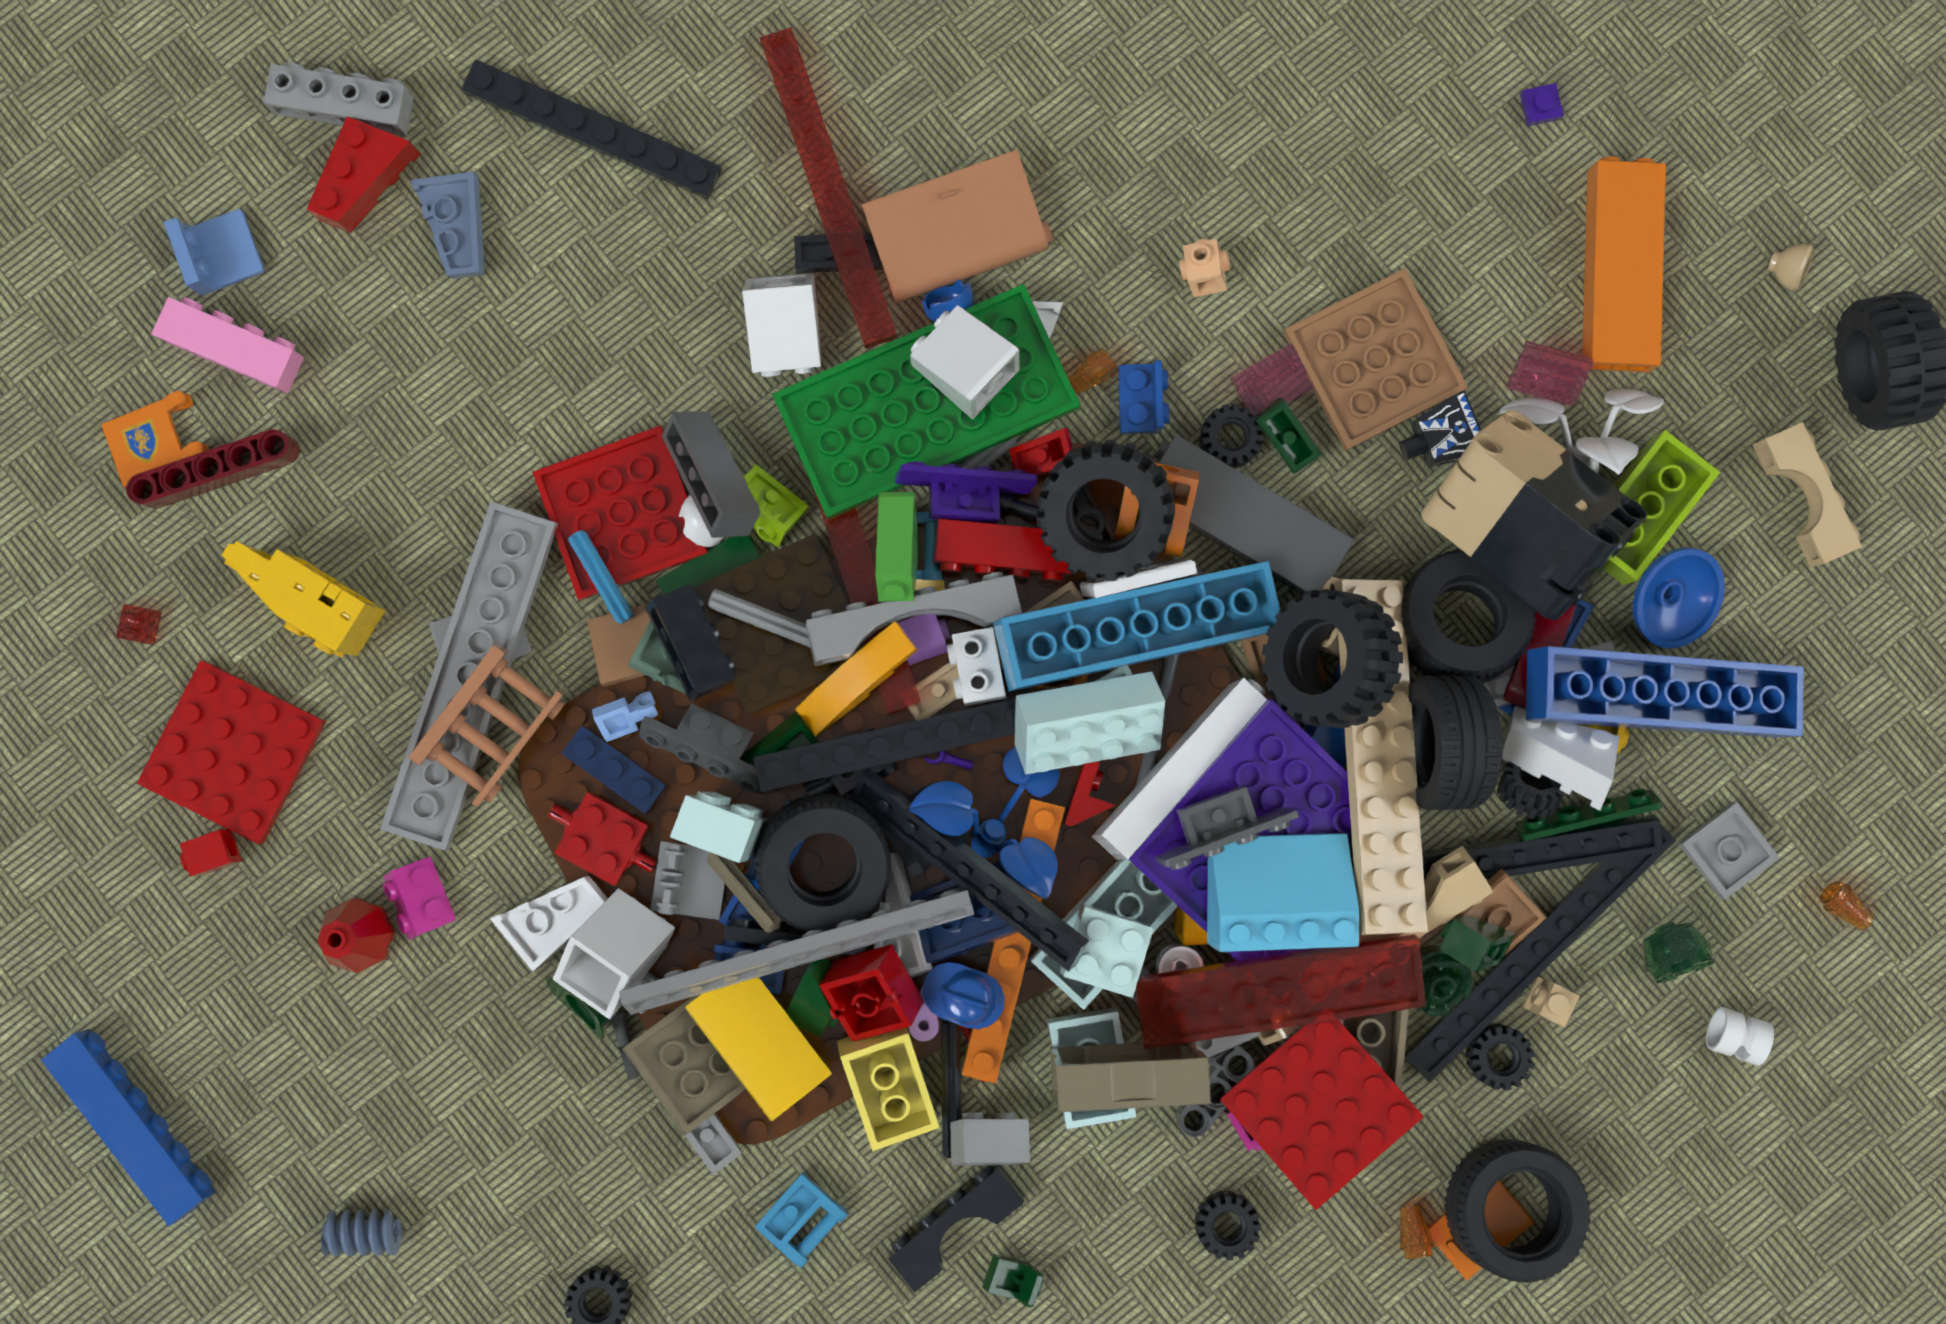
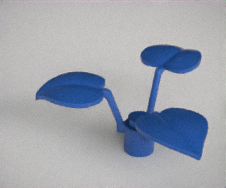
[909,747,1059,899]

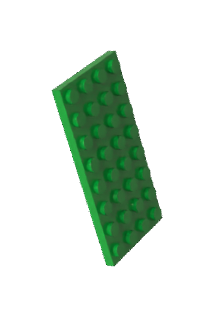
[772,284,1081,520]

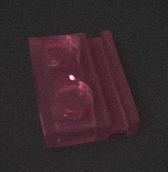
[1508,341,1593,406]
[1230,344,1314,416]

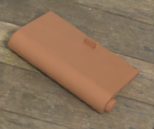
[861,150,1053,304]

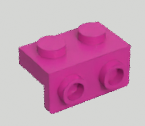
[383,856,456,940]

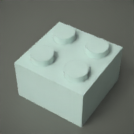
[1060,904,1154,998]

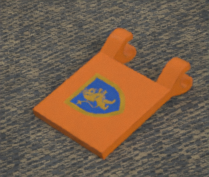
[101,391,210,488]

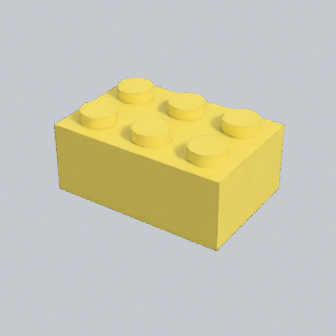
[837,1028,940,1151]

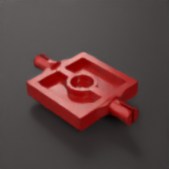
[547,791,658,887]

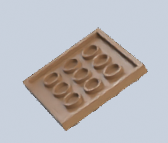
[1283,268,1468,451]

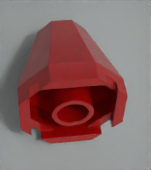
[317,897,396,973]

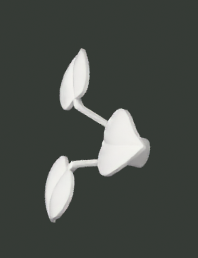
[1499,388,1664,474]

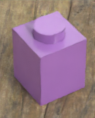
[898,614,951,666]

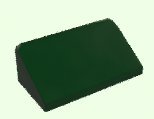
[1255,396,1322,474]
[743,713,820,766]

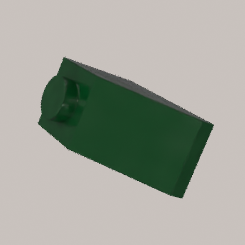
[1439,915,1516,972]
[786,958,839,1038]

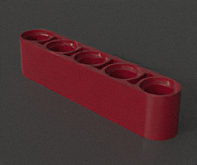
[126,429,300,509]
[1503,605,1576,708]

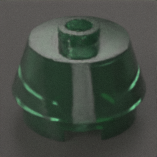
[1643,922,1714,984]
[1403,945,1473,1016]

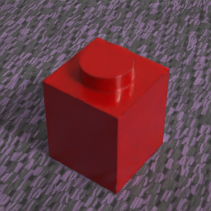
[179,829,243,877]

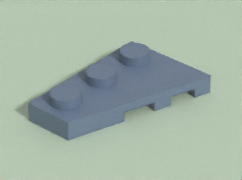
[410,172,485,279]

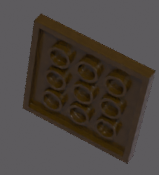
[693,533,867,716]

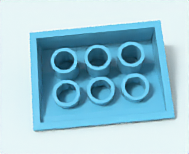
[1207,833,1359,952]

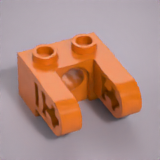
[1114,462,1200,557]

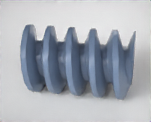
[321,1209,402,1256]

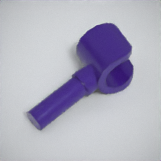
[924,750,974,770]

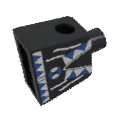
[1399,390,1481,468]

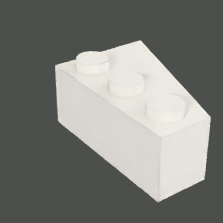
[1502,706,1619,811]

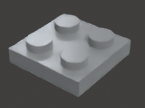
[1678,802,1779,900]

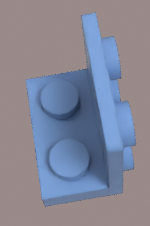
[163,209,265,296]

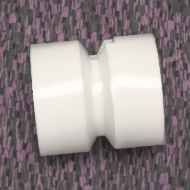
[1154,942,1204,992]
[1706,1007,1774,1066]

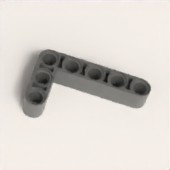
[1130,966,1254,1137]

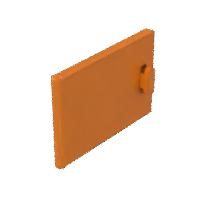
[1424,1180,1535,1281]

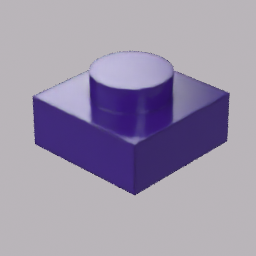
[1520,83,1564,127]

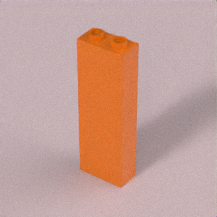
[1582,156,1666,373]

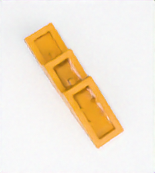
[795,621,918,737]

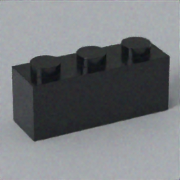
[645,584,735,702]

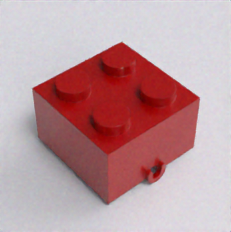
[819,944,924,1042]

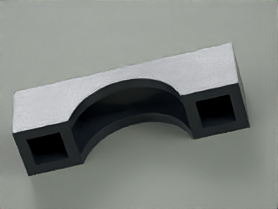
[888,1165,1025,1292]

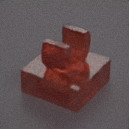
[116,604,162,645]

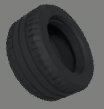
[1408,675,1502,811]
[1444,1139,1591,1283]

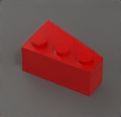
[306,116,421,234]

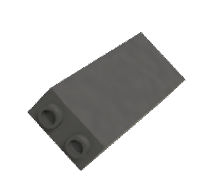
[1155,435,1354,595]

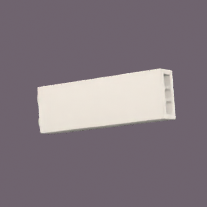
[1091,678,1267,860]

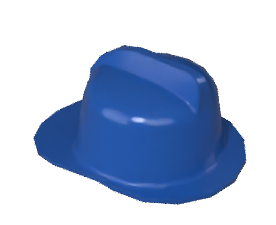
[922,962,1005,1029]

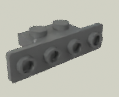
[639,703,765,795]
[1156,786,1299,870]

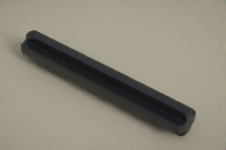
[941,1020,961,1158]

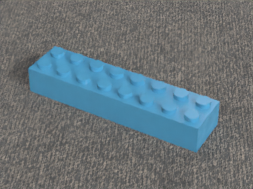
[993,561,1280,692]

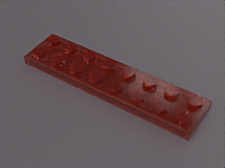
[1136,934,1426,1049]

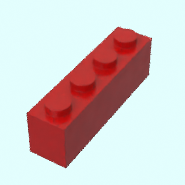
[932,519,1073,582]

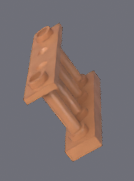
[408,643,565,807]

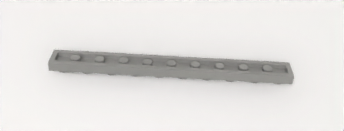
[619,890,975,1014]

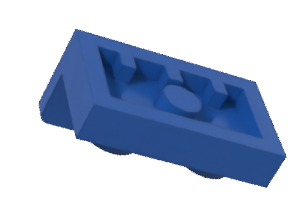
[1118,360,1169,435]

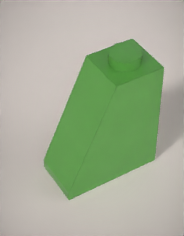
[875,492,919,601]

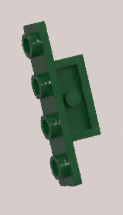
[1515,789,1662,841]

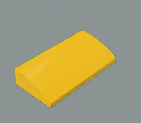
[685,977,832,1121]

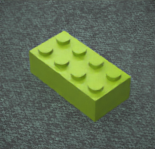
[1604,430,1721,585]

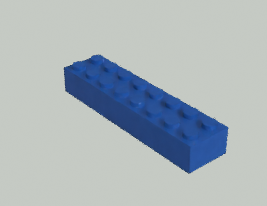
[1525,646,1804,738]

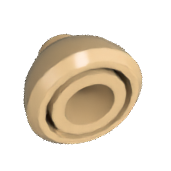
[1768,244,1814,292]

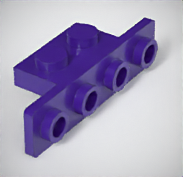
[895,461,1038,524]

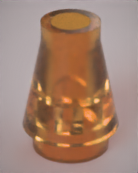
[1068,348,1118,395]
[1820,881,1874,931]
[1399,1205,1435,1259]

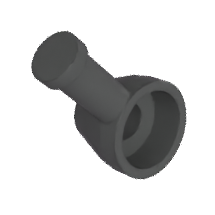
[609,1013,641,1081]

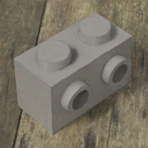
[950,1112,1030,1166]

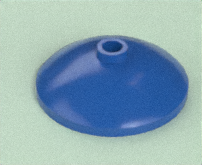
[1633,547,1725,648]

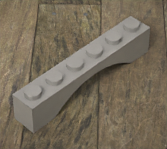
[805,572,1022,666]

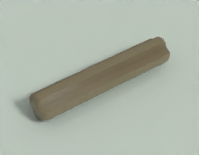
[707,852,782,933]

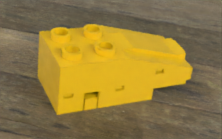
[222,541,386,658]

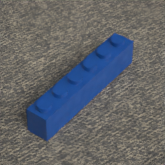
[41,1029,216,1226]

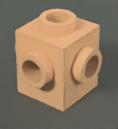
[1179,238,1231,298]

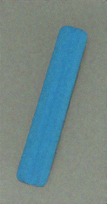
[568,530,634,624]

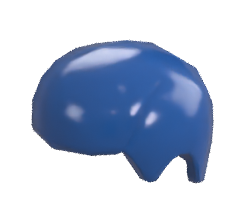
[922,280,974,322]

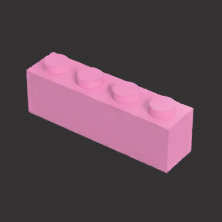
[151,297,304,394]

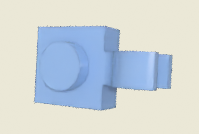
[592,691,658,742]

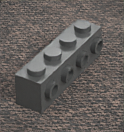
[662,412,761,538]

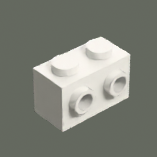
[947,627,1006,707]

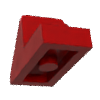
[1009,428,1073,477]
[1063,761,1115,827]

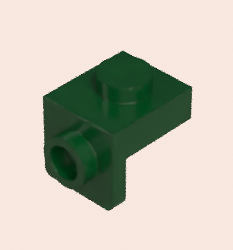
[982,1254,1043,1308]

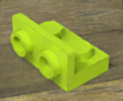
[744,464,809,547]

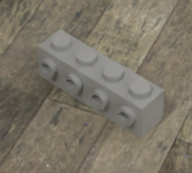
[263,62,414,136]

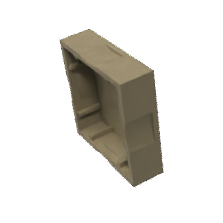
[1050,1040,1211,1112]

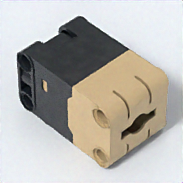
[1421,410,1647,620]

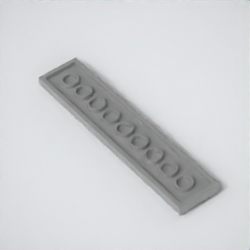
[380,501,558,851]

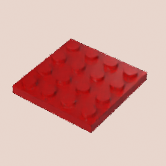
[532,425,708,601]
[136,660,326,844]
[1220,1006,1424,1210]

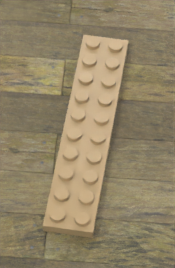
[1335,579,1428,935]

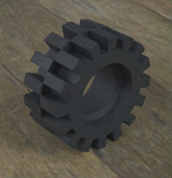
[1199,403,1264,469]
[1497,761,1565,819]
[1465,1024,1535,1090]
[1195,1191,1261,1261]
[564,1266,632,1324]

